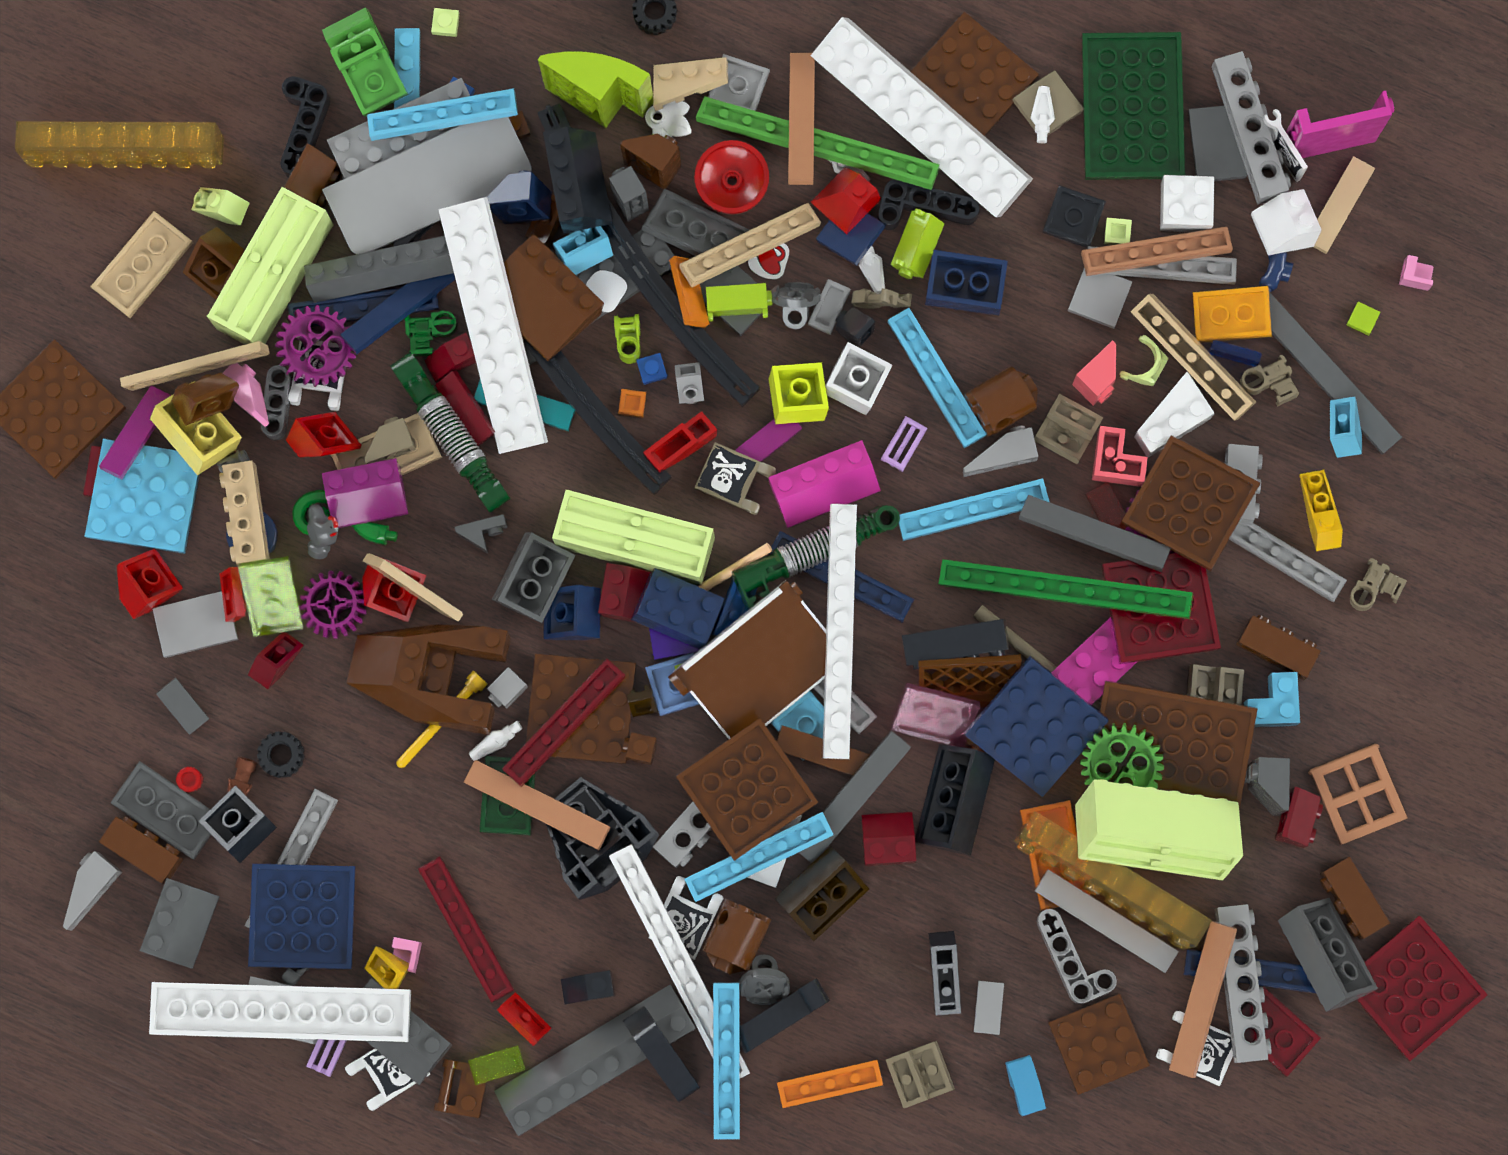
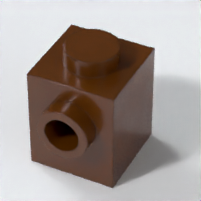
[622,732,657,765]

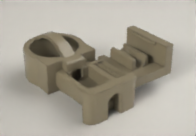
[851,288,912,309]
[1240,355,1299,407]
[1350,559,1407,611]

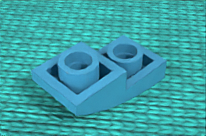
[1005,1055,1046,1116]

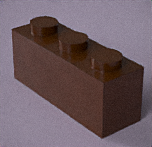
[1236,615,1321,681]
[99,816,183,884]
[1319,856,1390,940]

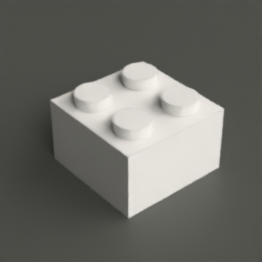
[1160,175,1214,232]
[825,342,892,415]

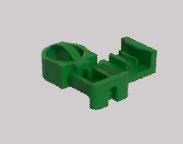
[405,311,457,357]

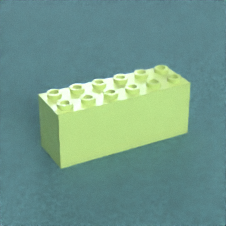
[207,187,333,345]
[552,490,715,585]
[1075,779,1243,880]

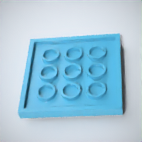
[85,439,200,554]

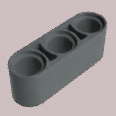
[261,365,293,441]

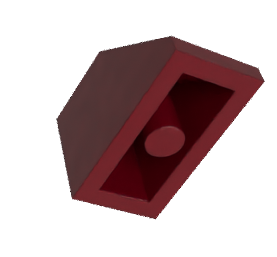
[424,333,476,383]
[248,631,304,689]

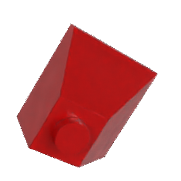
[811,167,881,235]
[286,412,362,457]
[117,548,183,619]
[362,556,426,622]

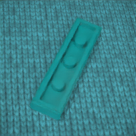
[474,379,575,432]

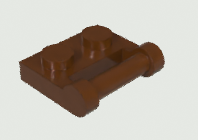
[434,1059,490,1118]

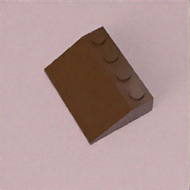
[504,234,604,361]

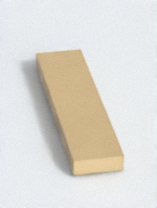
[1314,156,1375,254]

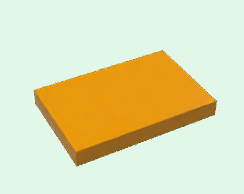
[1193,286,1272,343]

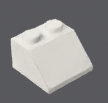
[1251,189,1321,255]

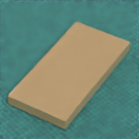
[91,211,193,318]
[331,413,442,475]
[363,553,463,622]

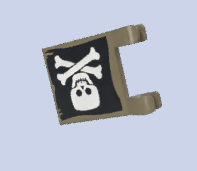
[694,442,776,515]

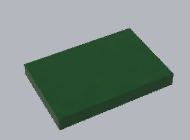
[480,756,536,836]

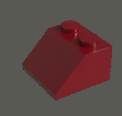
[598,563,651,622]
[1275,787,1323,848]
[861,812,916,866]

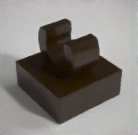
[627,685,657,717]

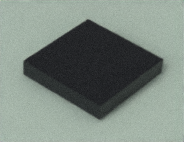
[1042,185,1106,248]

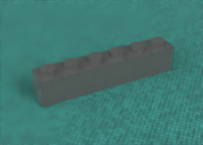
[304,236,454,303]

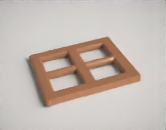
[1308,744,1407,845]

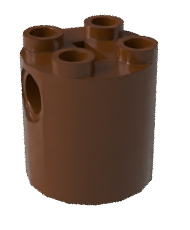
[965,366,1038,437]
[702,899,771,975]

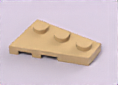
[653,57,728,112]

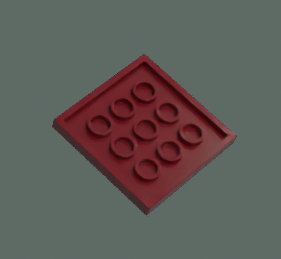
[1102,553,1221,664]
[1357,916,1488,1061]

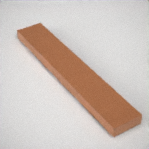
[788,53,815,185]
[1081,227,1233,276]
[464,760,611,850]
[1169,921,1237,1078]

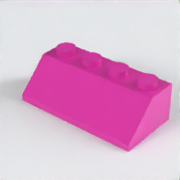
[769,440,881,528]

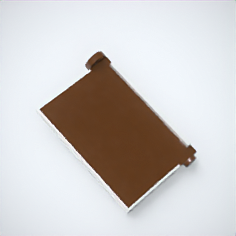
[668,580,826,739]

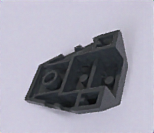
[546,777,659,900]

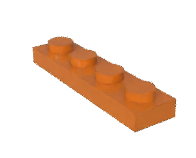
[777,1060,883,1108]

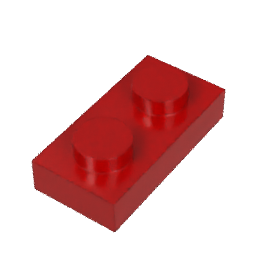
[219,567,247,622]
[497,992,552,1046]

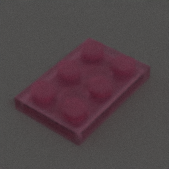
[891,683,980,748]

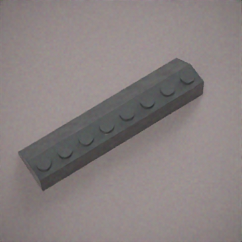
[494,984,697,1136]

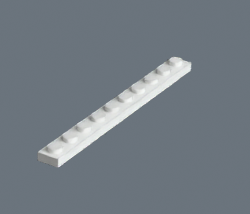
[823,504,857,759]
[609,844,750,1078]

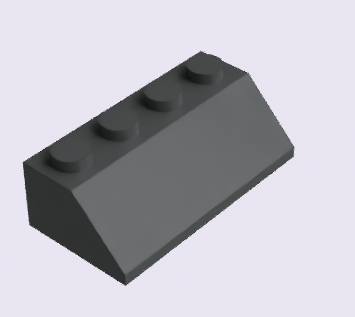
[1278,898,1378,1012]
[364,978,452,1085]

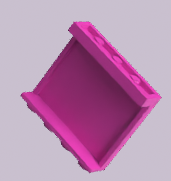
[1286,91,1394,158]

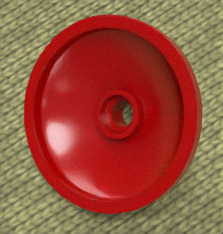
[695,140,769,214]

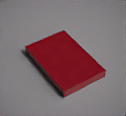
[1228,986,1321,1077]

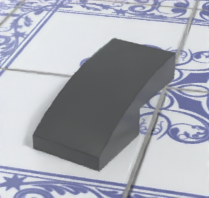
[156,677,209,735]

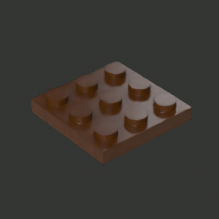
[1048,994,1150,1095]

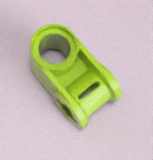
[614,314,641,364]

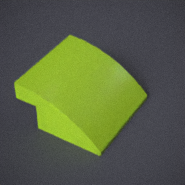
[538,52,653,128]

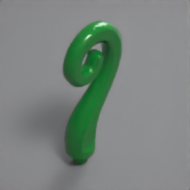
[292,490,398,545]

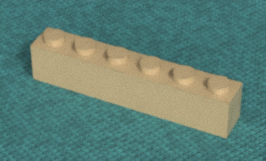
[1131,294,1256,421]

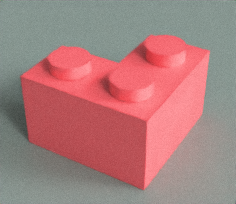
[1092,426,1148,487]

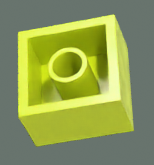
[769,363,829,424]

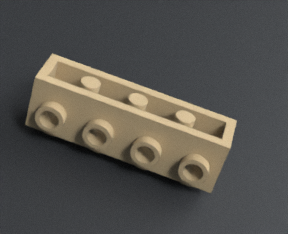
[219,460,270,568]

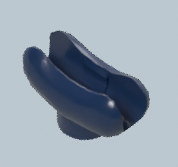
[1259,252,1294,292]

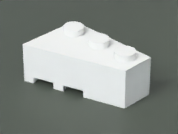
[1134,372,1214,457]

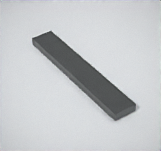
[1019,495,1171,572]
[799,731,911,863]

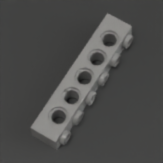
[1212,51,1291,205]
[653,802,711,869]
[1214,904,1271,1063]

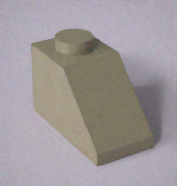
[364,417,416,464]

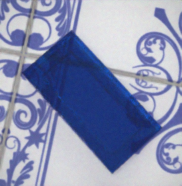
[1209,340,1262,367]

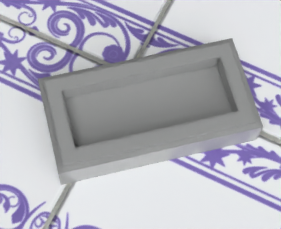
[808,279,851,335]
[973,981,1004,1035]

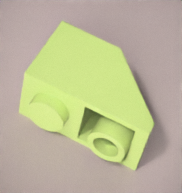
[191,187,249,225]

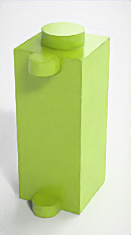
[891,209,944,279]
[706,283,772,322]

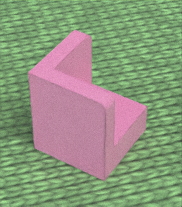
[1399,255,1434,291]
[392,937,422,973]

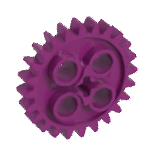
[275,305,356,387]

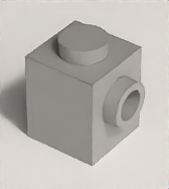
[675,362,704,404]

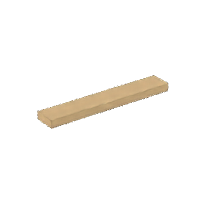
[679,203,821,287]
[120,341,270,391]

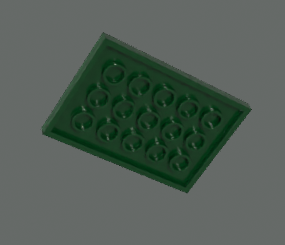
[1082,32,1185,180]

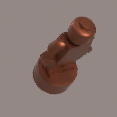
[227,757,257,796]

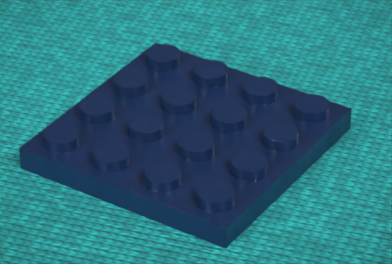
[964,656,1109,797]
[248,864,356,969]

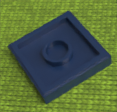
[816,213,885,266]

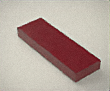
[435,370,495,446]

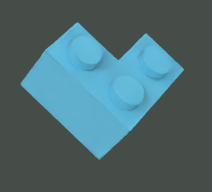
[553,226,613,275]
[1244,672,1300,727]

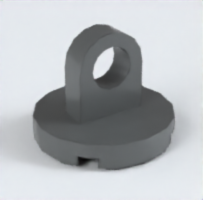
[771,282,821,329]
[739,954,790,1005]

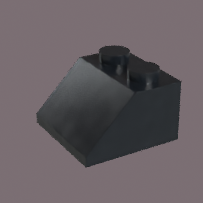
[199,785,277,863]

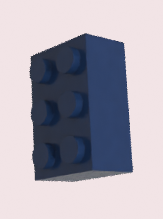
[925,250,1008,316]
[631,568,725,650]

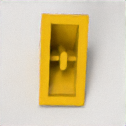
[365,946,409,989]

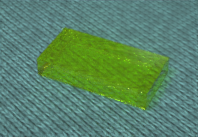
[468,1045,525,1085]

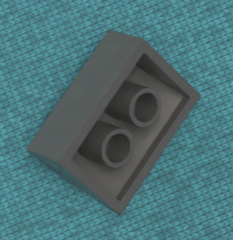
[492,532,575,623]
[1244,757,1290,816]
[140,878,220,969]

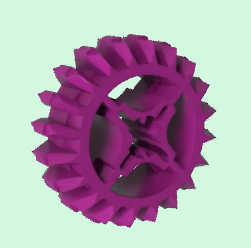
[299,571,367,639]

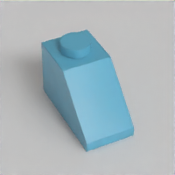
[1330,397,1362,458]

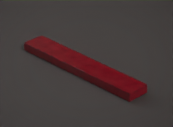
[502,658,626,787]
[418,856,514,1003]

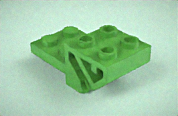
[322,7,409,117]

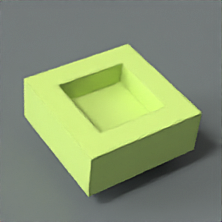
[431,8,460,37]
[1104,218,1132,245]

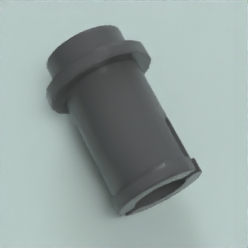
[217,449,250,473]

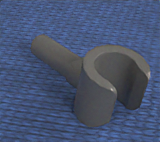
[282,968,310,986]

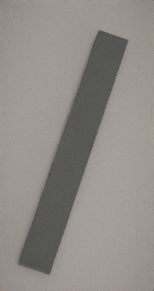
[1269,292,1402,455]

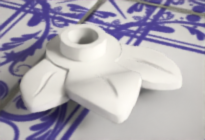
[645,101,691,137]

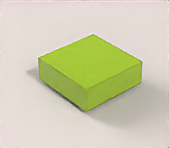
[1346,302,1380,336]

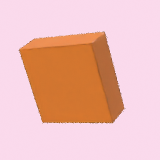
[618,389,647,418]

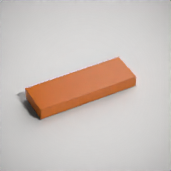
[669,256,709,328]

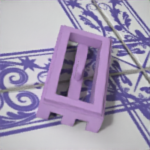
[881,416,927,472]
[306,1039,347,1077]

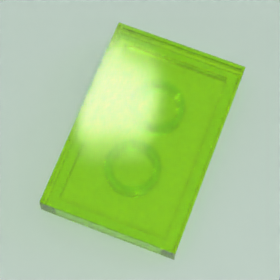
[238,556,303,637]

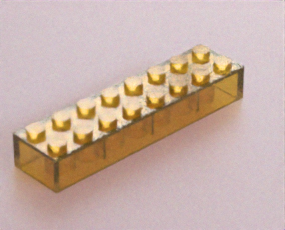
[15,121,224,168]
[1014,811,1212,950]

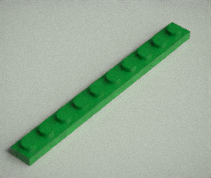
[939,559,1193,619]

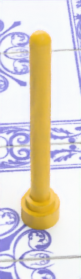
[396,671,488,768]

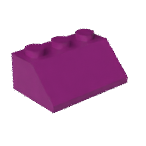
[322,458,408,528]

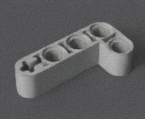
[1036,909,1117,1004]

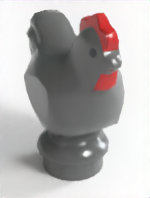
[307,504,338,559]

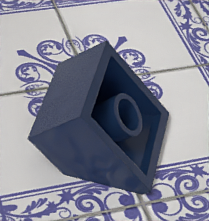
[487,170,552,224]
[544,585,601,640]

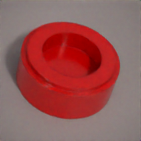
[176,767,203,793]

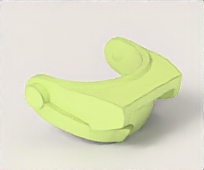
[1119,335,1168,386]

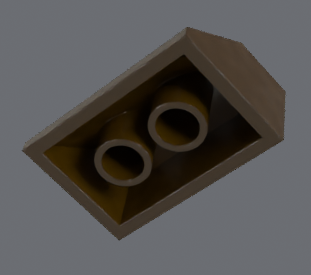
[774,846,869,941]

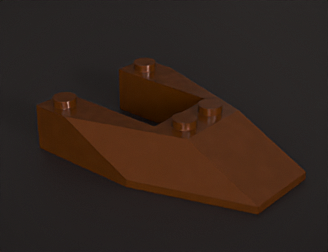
[347,624,511,735]

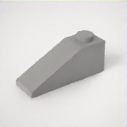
[962,426,1038,477]
[63,851,122,931]

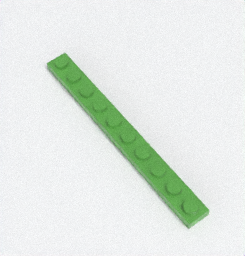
[696,96,940,190]

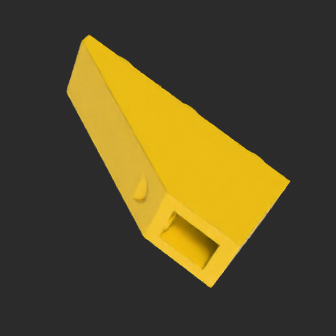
[1300,470,1343,551]

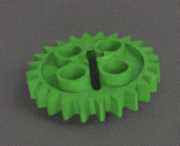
[1080,723,1164,789]

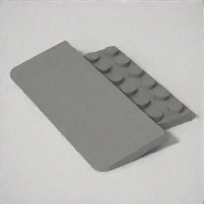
[322,78,532,255]

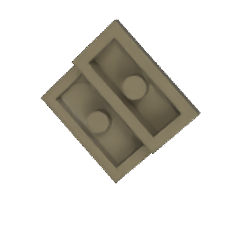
[1013,71,1084,136]
[1034,393,1103,464]
[1187,664,1244,705]
[886,1041,955,1108]

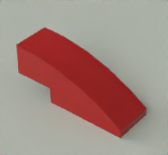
[643,411,717,472]

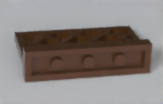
[918,654,1022,711]

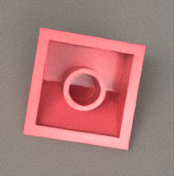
[1072,340,1116,406]

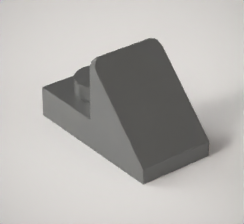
[455,514,508,553]

